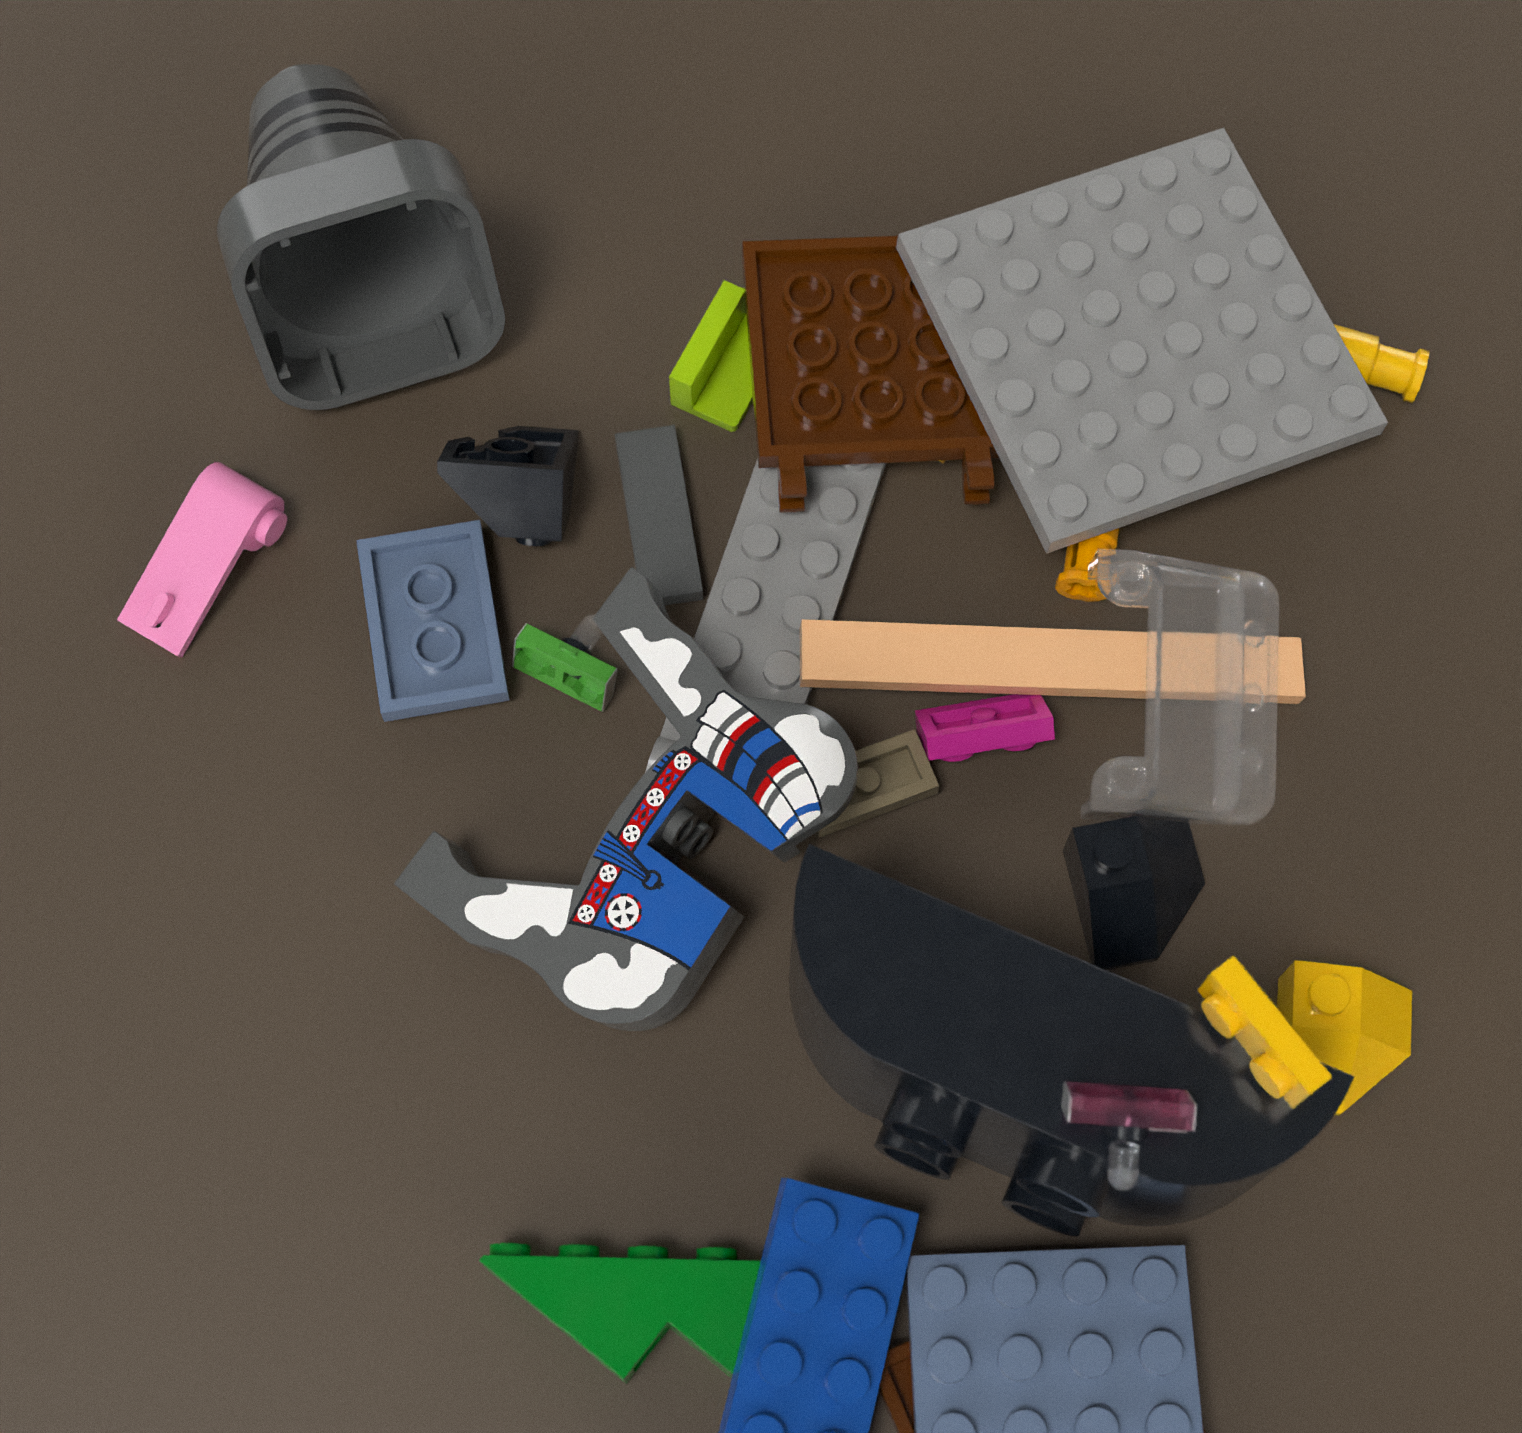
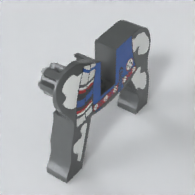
[394,567,858,1031]

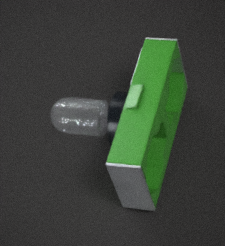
[512,615,618,712]

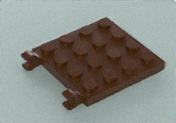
[742,236,999,513]

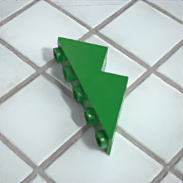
[479,1243,761,1384]

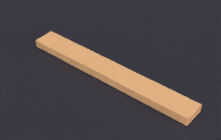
[799,619,1306,704]

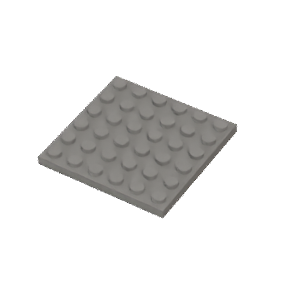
[896,128,1388,554]

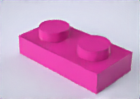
[915,694,1055,762]

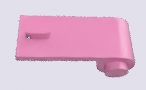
[117,462,287,657]

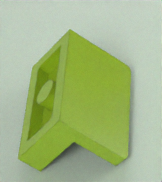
[669,280,753,432]

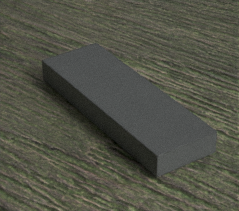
[614,425,703,605]

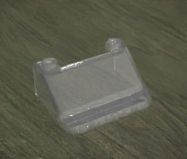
[1081,549,1279,825]

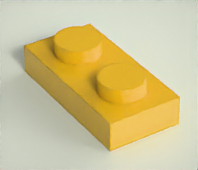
[1198,956,1332,1109]

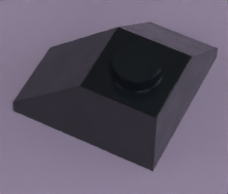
[437,426,578,546]
[1063,816,1205,971]

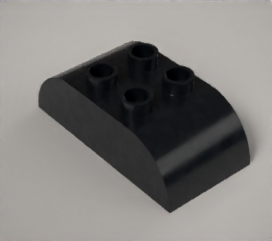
[789,844,1355,1237]

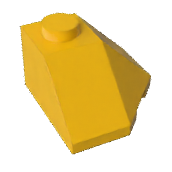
[1277,960,1412,1116]

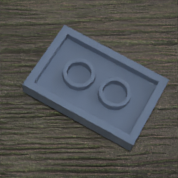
[356,520,510,722]

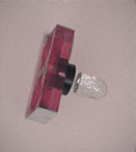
[1062,1082,1197,1190]

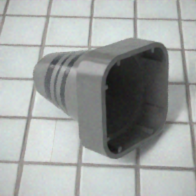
[217,64,505,410]

